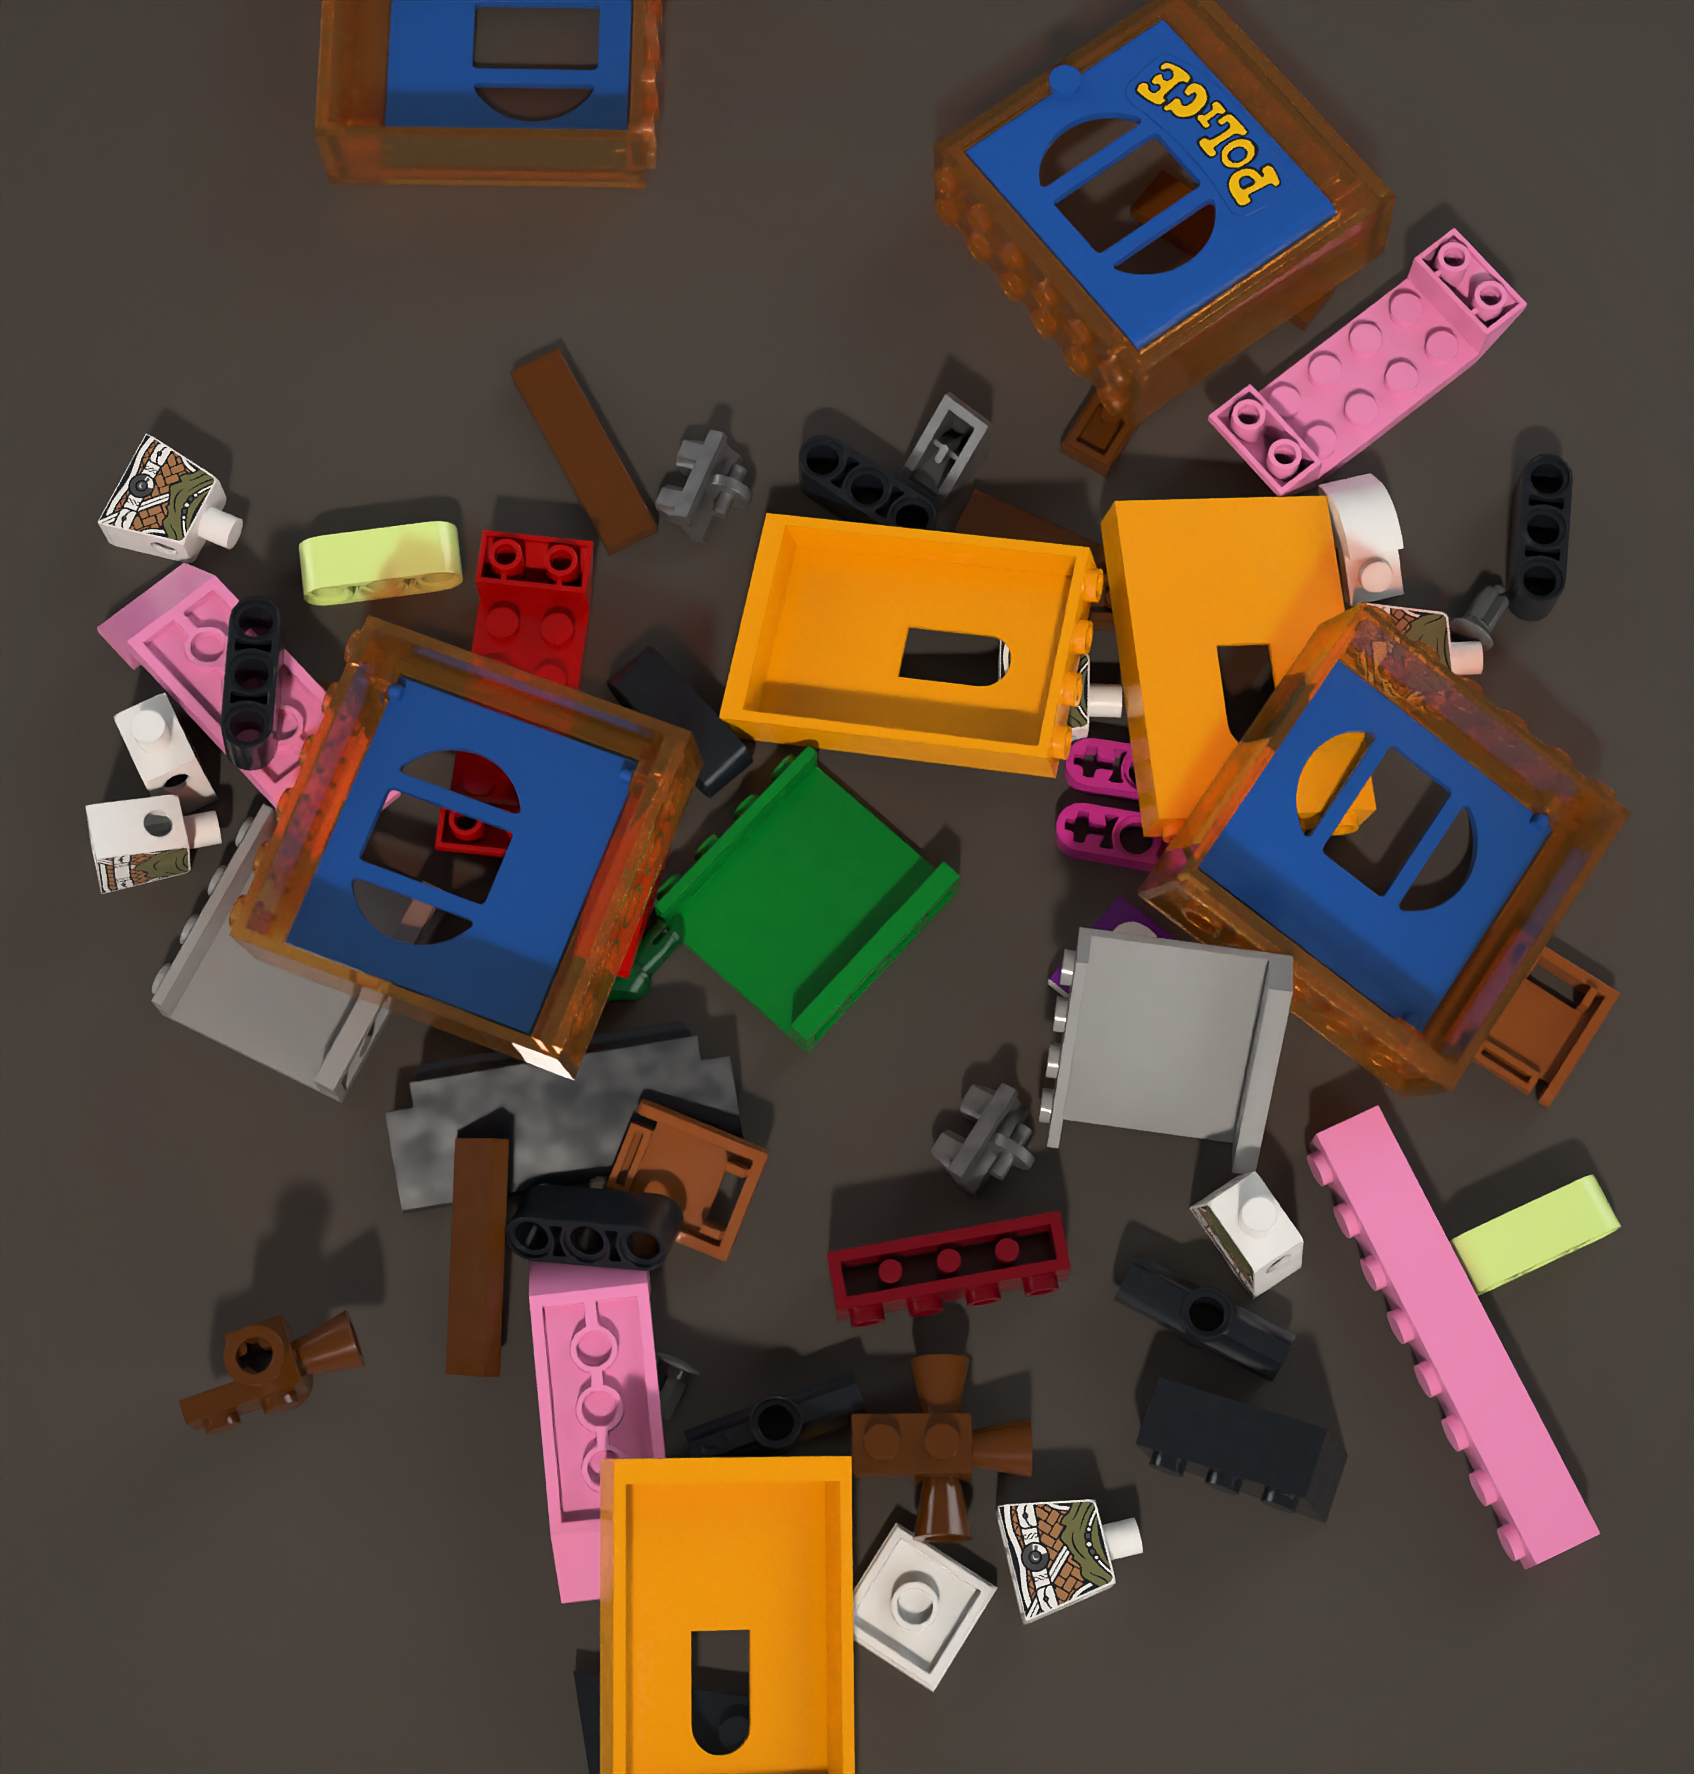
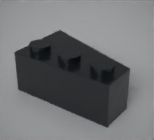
[1136,1377,1348,1523]

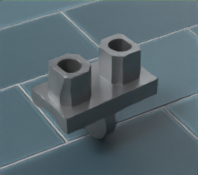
[655,429,753,544]
[931,1083,1035,1198]

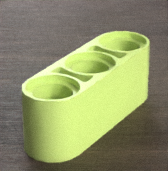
[299,521,463,606]
[1449,1174,1621,1296]

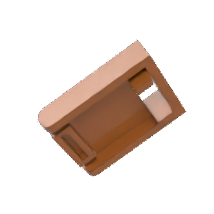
[1449,932,1621,1108]
[606,1099,772,1262]

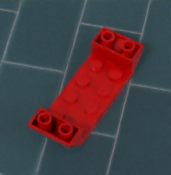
[435,530,594,857]

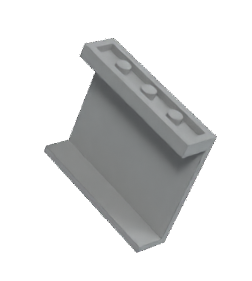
[151,804,446,1103]
[1038,927,1293,1174]

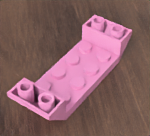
[1208,228,1527,497]
[97,563,401,864]
[529,1260,666,1604]

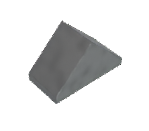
[897,392,993,513]

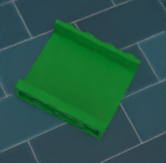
[655,745,961,1054]

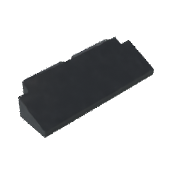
[385,1021,743,1214]

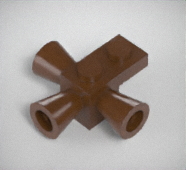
[179,1310,365,1435]
[851,1354,1032,1543]

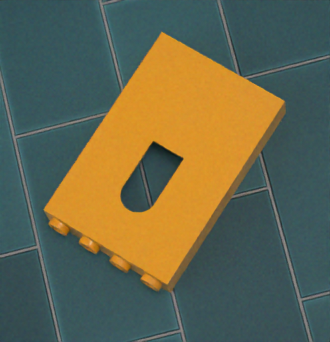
[1100,496,1376,843]
[719,513,1103,778]
[600,1456,855,1774]

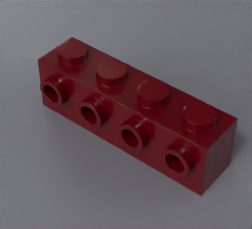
[827,1211,1071,1328]

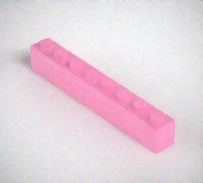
[1307,1105,1600,1570]

